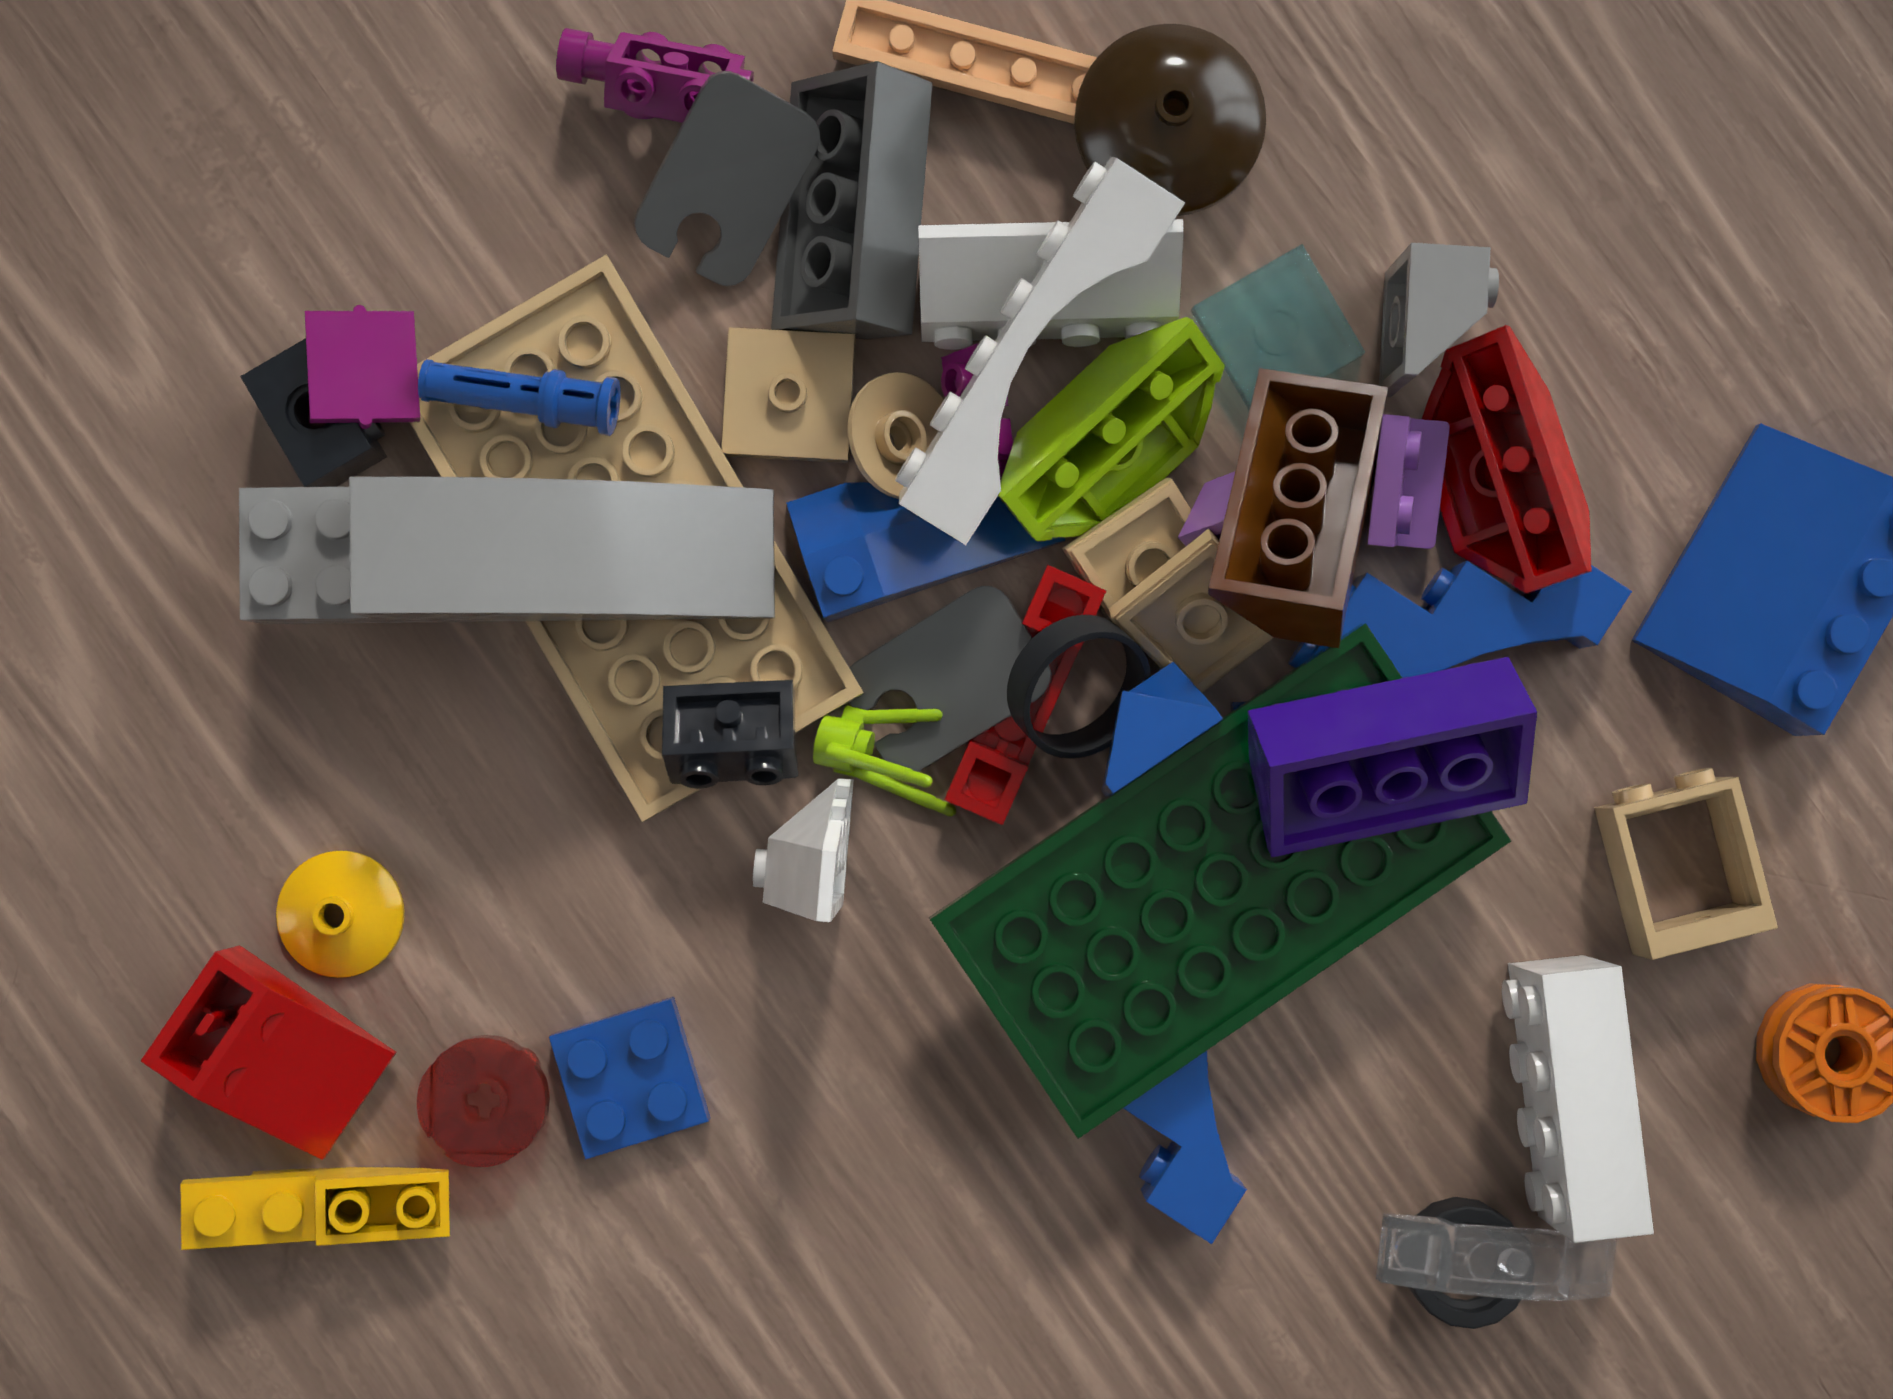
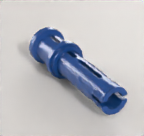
[418,359,621,436]

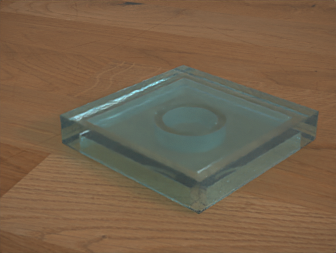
[1191,244,1366,411]

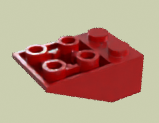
[141,945,397,1160]

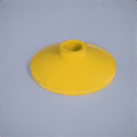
[276,851,405,978]

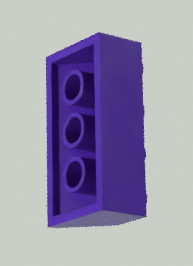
[1248,657,1537,857]

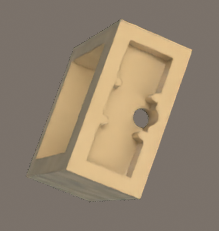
[1594,768,1778,960]

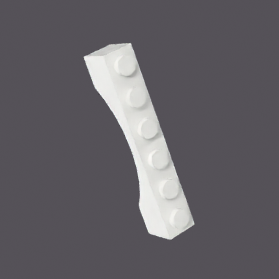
[895,157,1185,545]

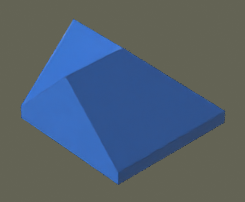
[1101,662,1223,797]

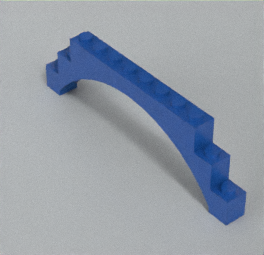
[1123,561,1632,1244]

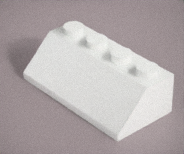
[918,219,1183,350]

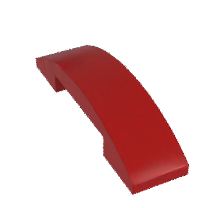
[944,565,1107,825]

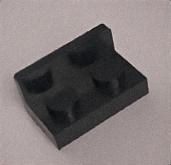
[662,680,798,789]

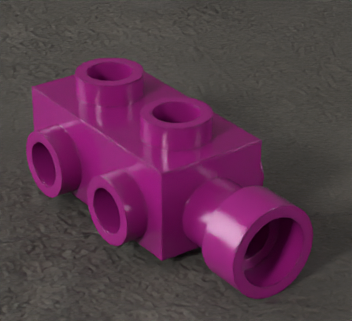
[556,28,754,123]

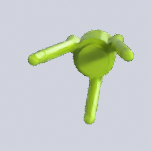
[813,705,956,817]

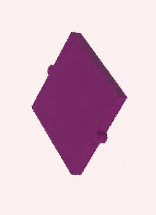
[305,305,420,429]

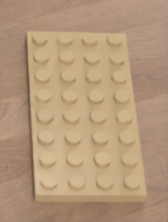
[410,254,864,822]

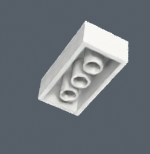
[1502,955,1654,1243]

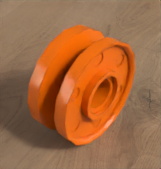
[1756,983,1893,1123]

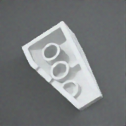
[753,778,854,922]

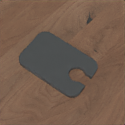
[634,71,820,286]
[849,586,1052,772]

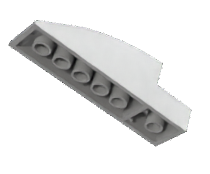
[239,477,775,624]

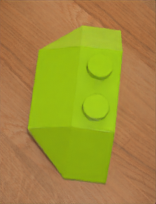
[998,317,1225,542]

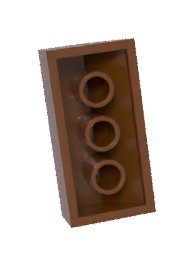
[1208,368,1388,649]

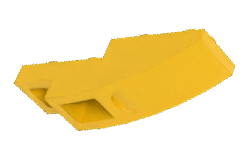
[180,1167,450,1250]

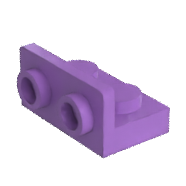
[1367,414,1449,549]

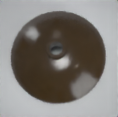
[1074,24,1266,216]

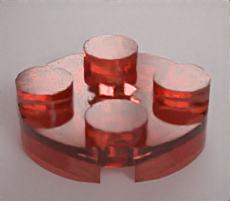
[417,1035,550,1167]

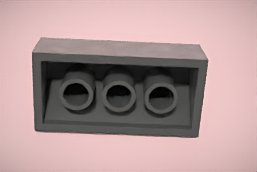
[771,61,933,340]

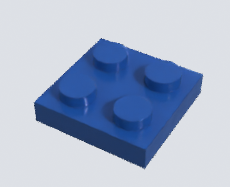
[549,997,711,1160]

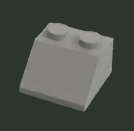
[1379,243,1499,397]

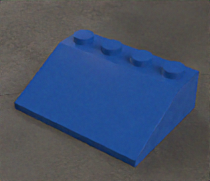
[1631,423,1893,736]

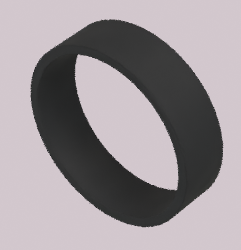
[1007,615,1151,759]

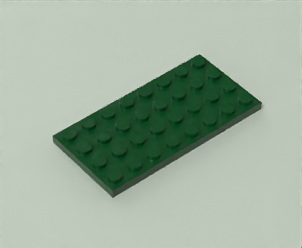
[929,623,1511,1139]

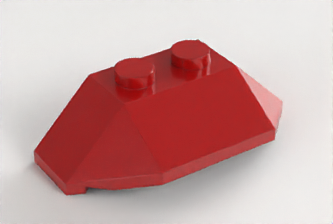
[1422,325,1592,593]

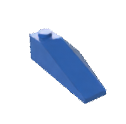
[786,481,1065,623]

